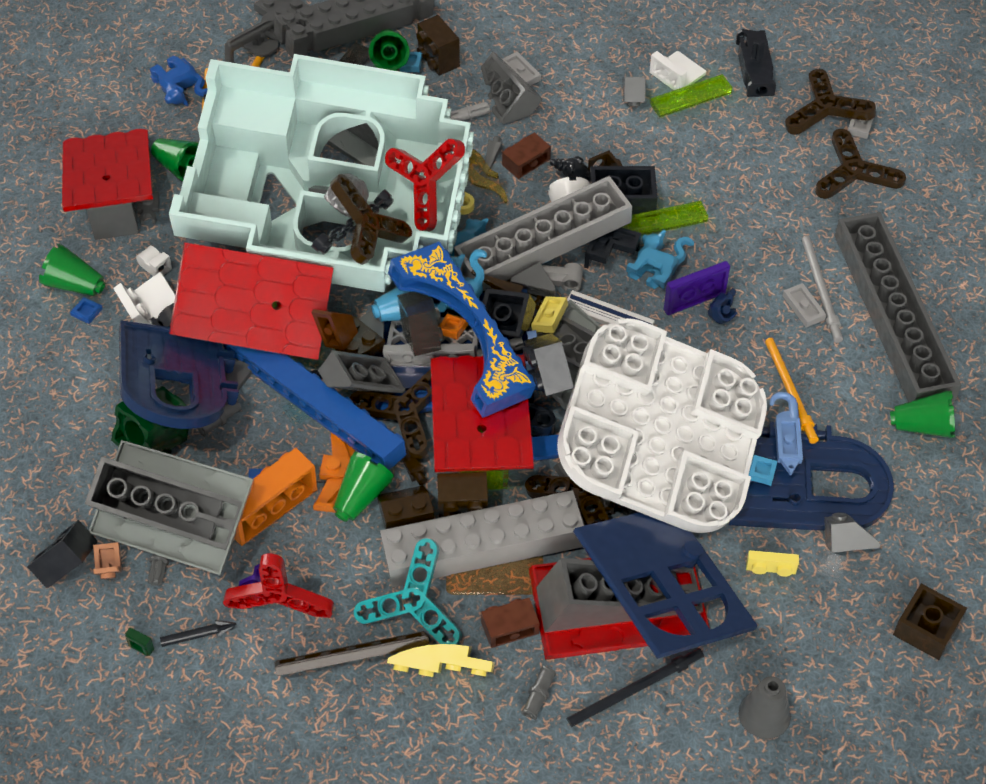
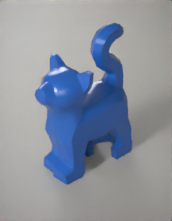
[150,56,208,106]

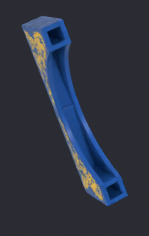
[388,242,536,418]

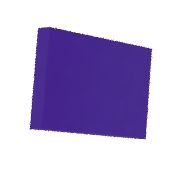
[663,261,730,315]

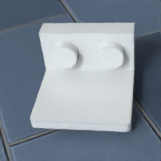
[649,51,706,94]
[114,272,175,325]

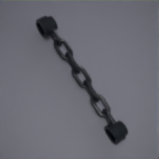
[311,189,394,255]

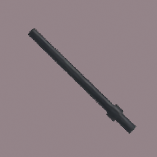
[566,648,704,727]

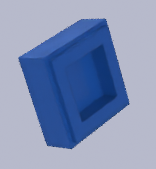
[70,297,103,324]

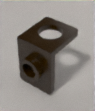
[588,150,622,171]

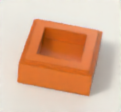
[437,314,468,340]

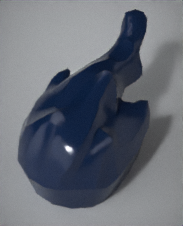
[708,288,737,324]

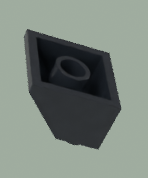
[483,288,536,338]

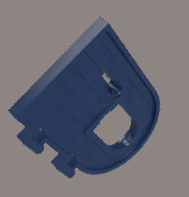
[119,320,239,429]
[729,421,894,531]

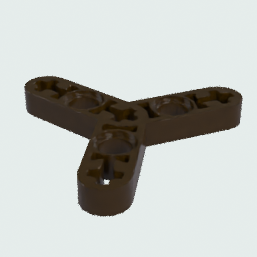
[785,69,876,135]
[815,129,906,199]
[330,174,412,265]
[349,369,432,460]
[525,475,609,525]

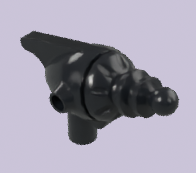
[549,156,590,181]

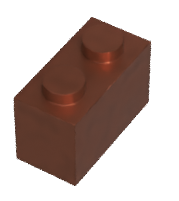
[502,132,551,179]
[481,598,540,648]

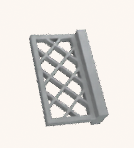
[383,317,479,366]

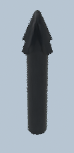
[160,620,236,647]

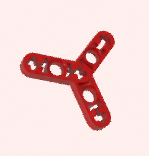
[385,139,465,232]
[223,553,334,618]

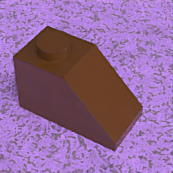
[311,309,358,350]

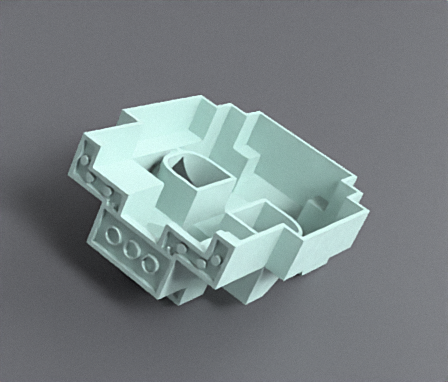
[169,54,474,292]

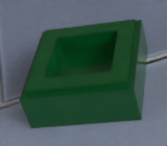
[125,627,154,656]

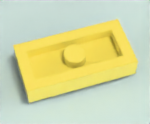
[531,296,568,333]
[746,550,799,577]

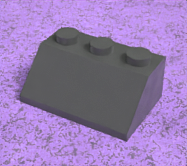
[318,350,405,394]

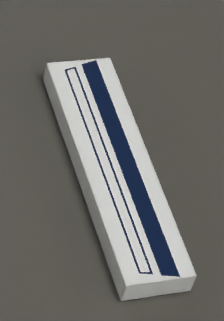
[567,290,655,326]

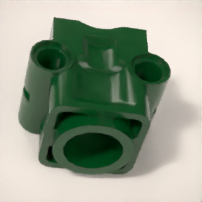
[111,386,189,454]

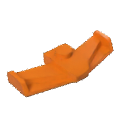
[313,432,355,513]

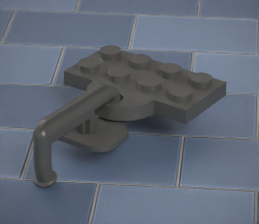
[224,0,309,63]

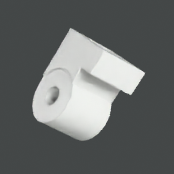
[136,245,172,276]

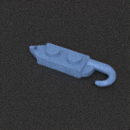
[770,392,803,475]

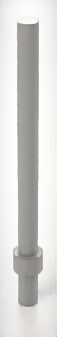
[802,236,843,343]

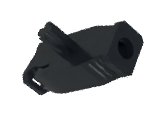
[736,29,776,97]

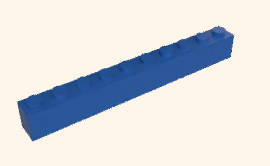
[223,344,406,470]

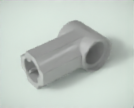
[542,263,583,291]

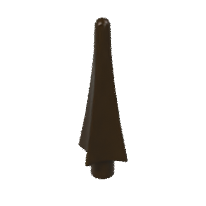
[471,270,523,293]
[402,449,427,485]

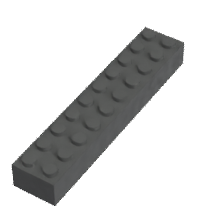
[835,212,961,402]

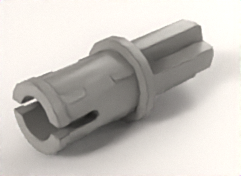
[450,102,490,121]

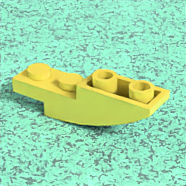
[387,644,495,677]

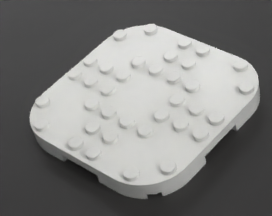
[557,319,767,533]

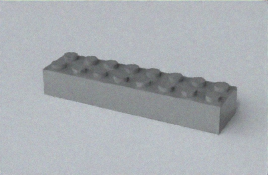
[454,176,632,291]
[380,490,584,587]

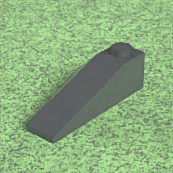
[481,51,543,124]

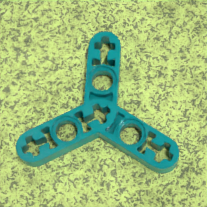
[353,538,462,645]

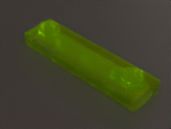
[650,74,733,118]
[622,201,708,236]

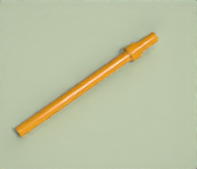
[765,338,819,444]

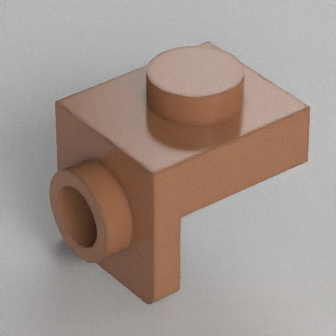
[93,542,122,579]

